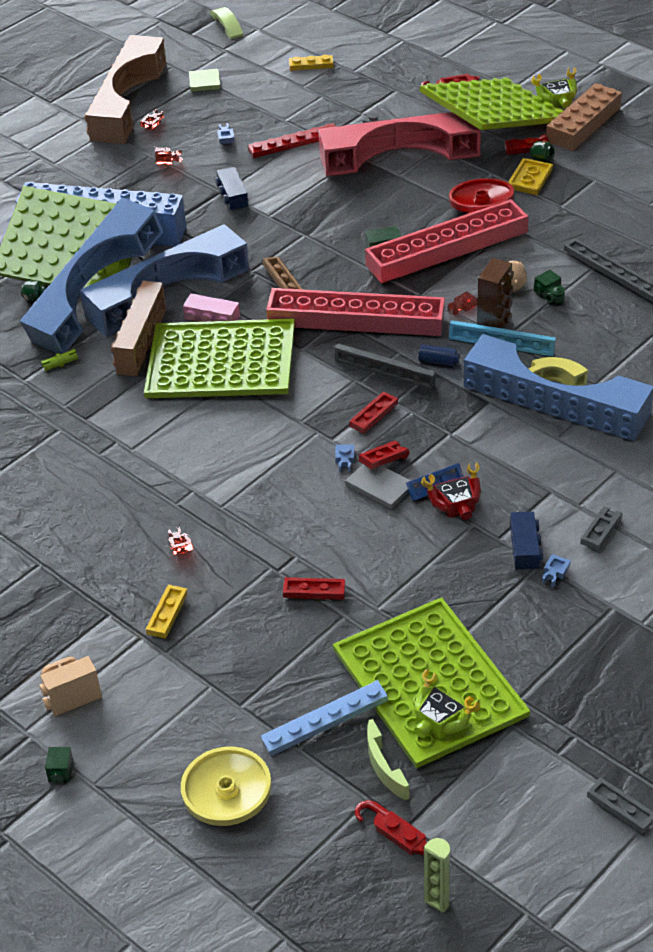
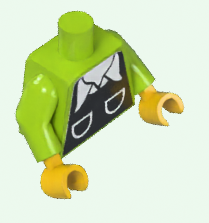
[531,67,577,109]
[414,669,480,738]

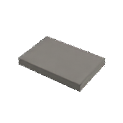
[345,464,410,509]

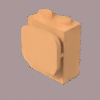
[39,656,102,717]

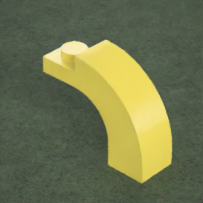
[528,357,588,386]

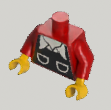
[421,463,481,520]

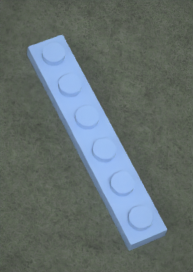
[261,680,388,756]

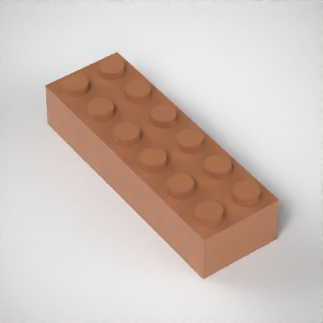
[546,83,622,151]
[111,281,166,376]

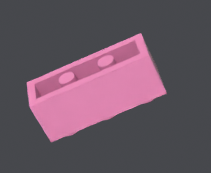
[183,294,240,322]

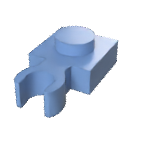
[217,123,235,144]
[335,445,355,472]
[542,554,571,587]

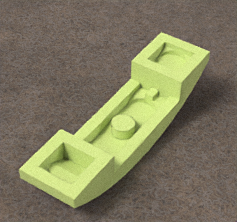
[210,7,243,39]
[367,719,409,800]

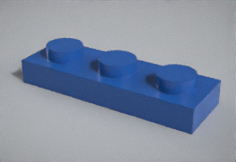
[406,463,464,501]

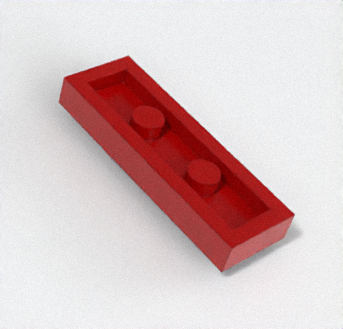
[349,391,398,434]
[283,577,345,600]

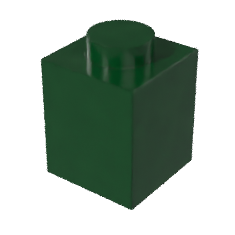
[45,747,73,783]

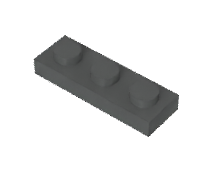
[587,778,653,834]

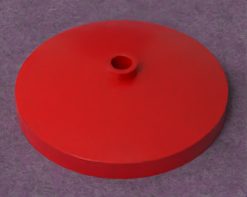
[449,179,514,213]

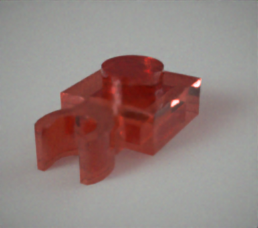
[140,109,164,130]
[155,147,183,164]
[448,291,477,315]
[168,527,193,554]

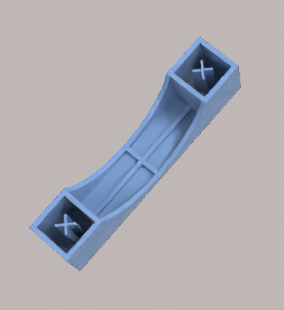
[16,182,186,246]
[20,197,163,354]
[80,224,249,337]
[464,334,653,441]

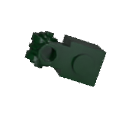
[534,270,565,304]

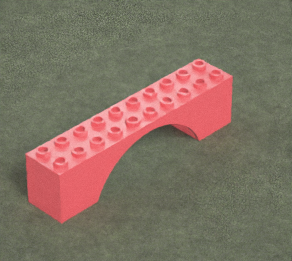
[318,112,481,176]

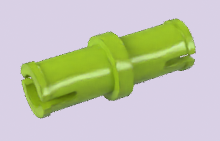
[41,349,78,372]

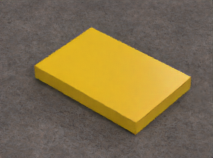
[508,158,553,195]

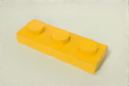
[289,55,333,71]
[146,585,188,639]

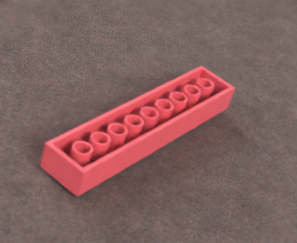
[365,199,528,283]
[266,288,445,336]

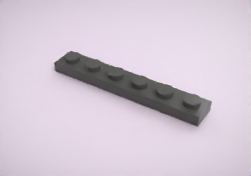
[335,344,436,390]

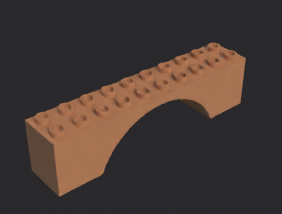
[85,35,166,144]

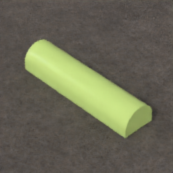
[424,838,450,912]

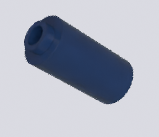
[418,344,460,367]

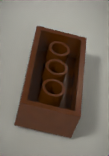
[477,258,514,329]

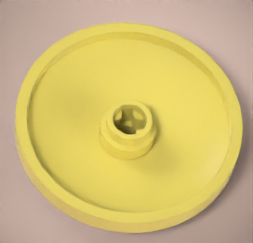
[181,747,272,826]

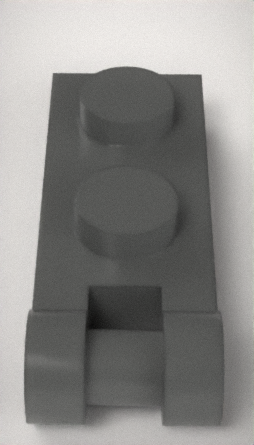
[580,506,623,551]

